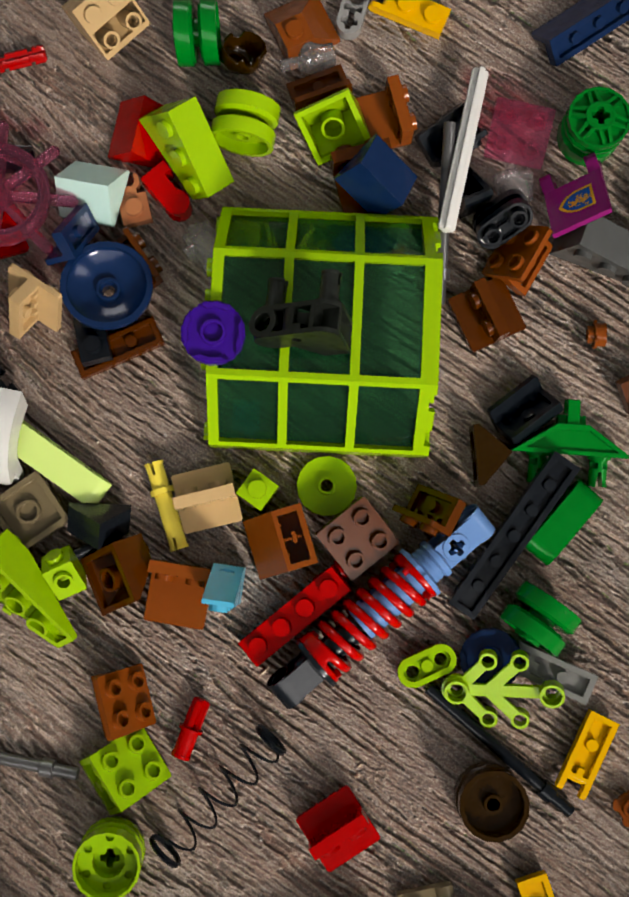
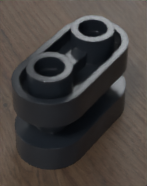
[472,189,533,249]

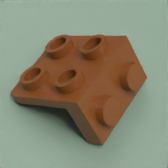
[356,74,417,149]

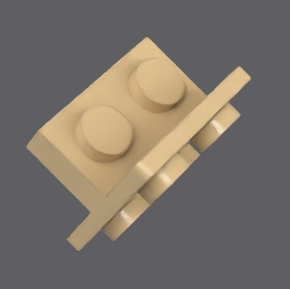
[8,263,62,339]
[171,462,243,534]

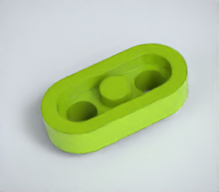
[397,643,457,688]

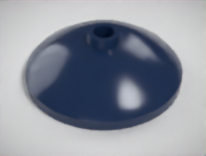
[60,241,153,330]

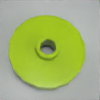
[297,456,357,516]

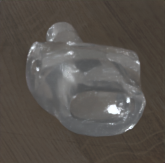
[279,42,336,77]
[493,150,534,203]

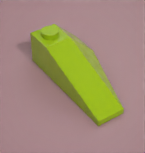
[0,529,77,648]

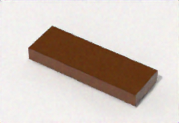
[70,316,166,380]

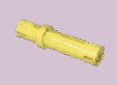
[144,460,189,552]

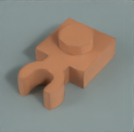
[120,173,154,228]

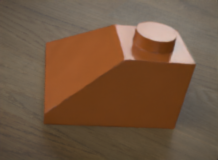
[263,0,340,66]

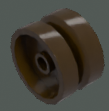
[454,762,530,843]

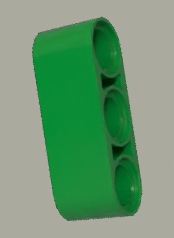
[525,479,603,566]

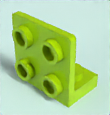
[79,728,171,815]

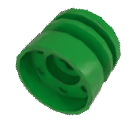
[556,86,629,166]

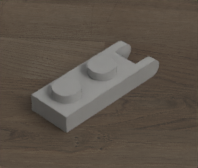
[518,641,598,705]

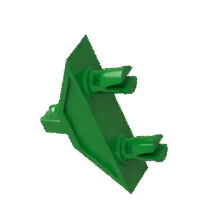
[509,399,629,488]

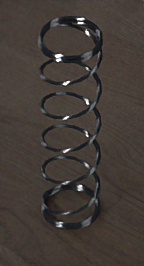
[149,724,286,868]

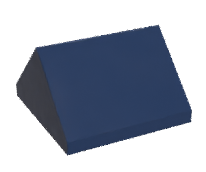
[334,134,418,215]

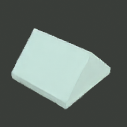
[54,161,130,227]

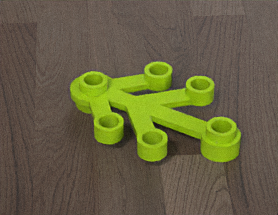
[441,649,565,729]

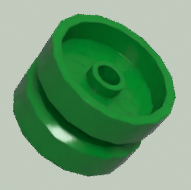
[172,0,221,67]
[499,581,582,657]

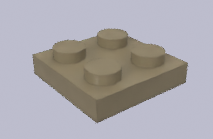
[0,470,68,550]

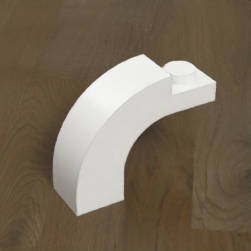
[0,387,28,485]

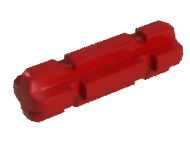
[0,44,47,73]

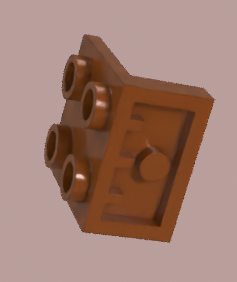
[144,559,211,630]

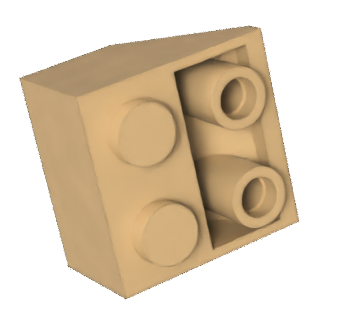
[61,0,151,61]

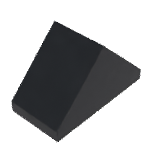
[458,167,493,219]
[67,502,131,550]

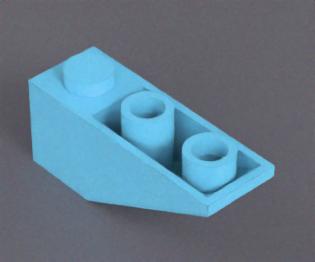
[201,563,246,613]

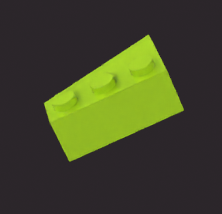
[138,96,235,200]

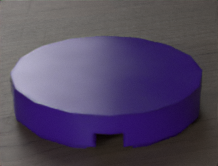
[181,300,246,366]

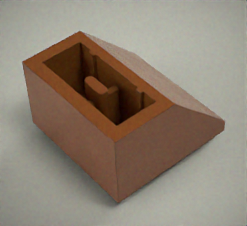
[243,503,318,580]

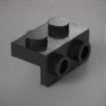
[414,102,488,168]
[487,375,564,446]

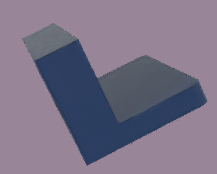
[44,203,100,265]

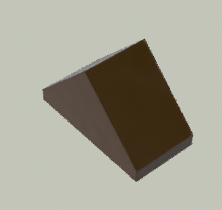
[469,424,512,487]

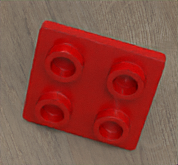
[296,784,380,872]

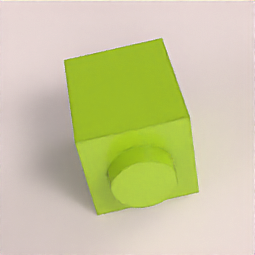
[236,468,280,512]

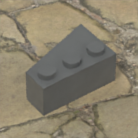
[549,217,629,287]

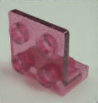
[483,97,556,170]

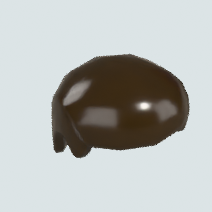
[219,30,267,75]

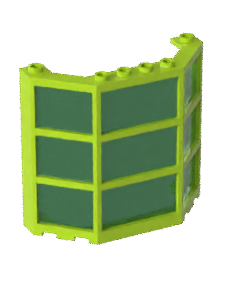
[201,207,443,458]

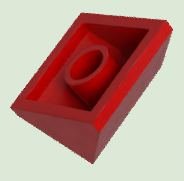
[108,95,167,168]

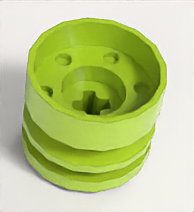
[72,816,146,897]

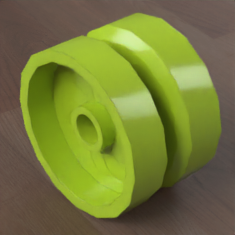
[210,88,281,157]

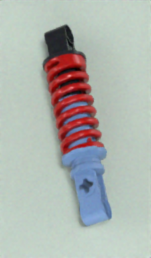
[266,504,495,709]

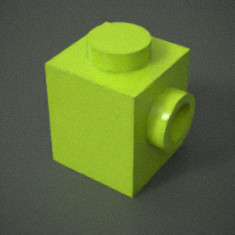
[41,545,87,601]

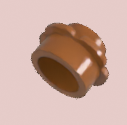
[586,320,607,349]

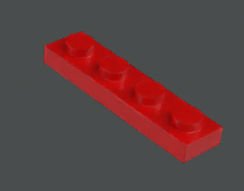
[238,565,352,667]

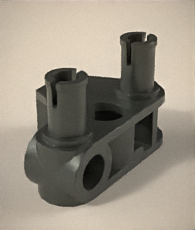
[249,269,353,356]

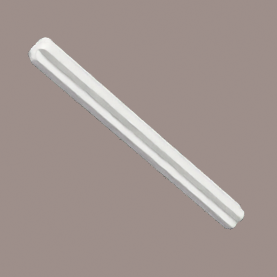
[438,66,489,233]

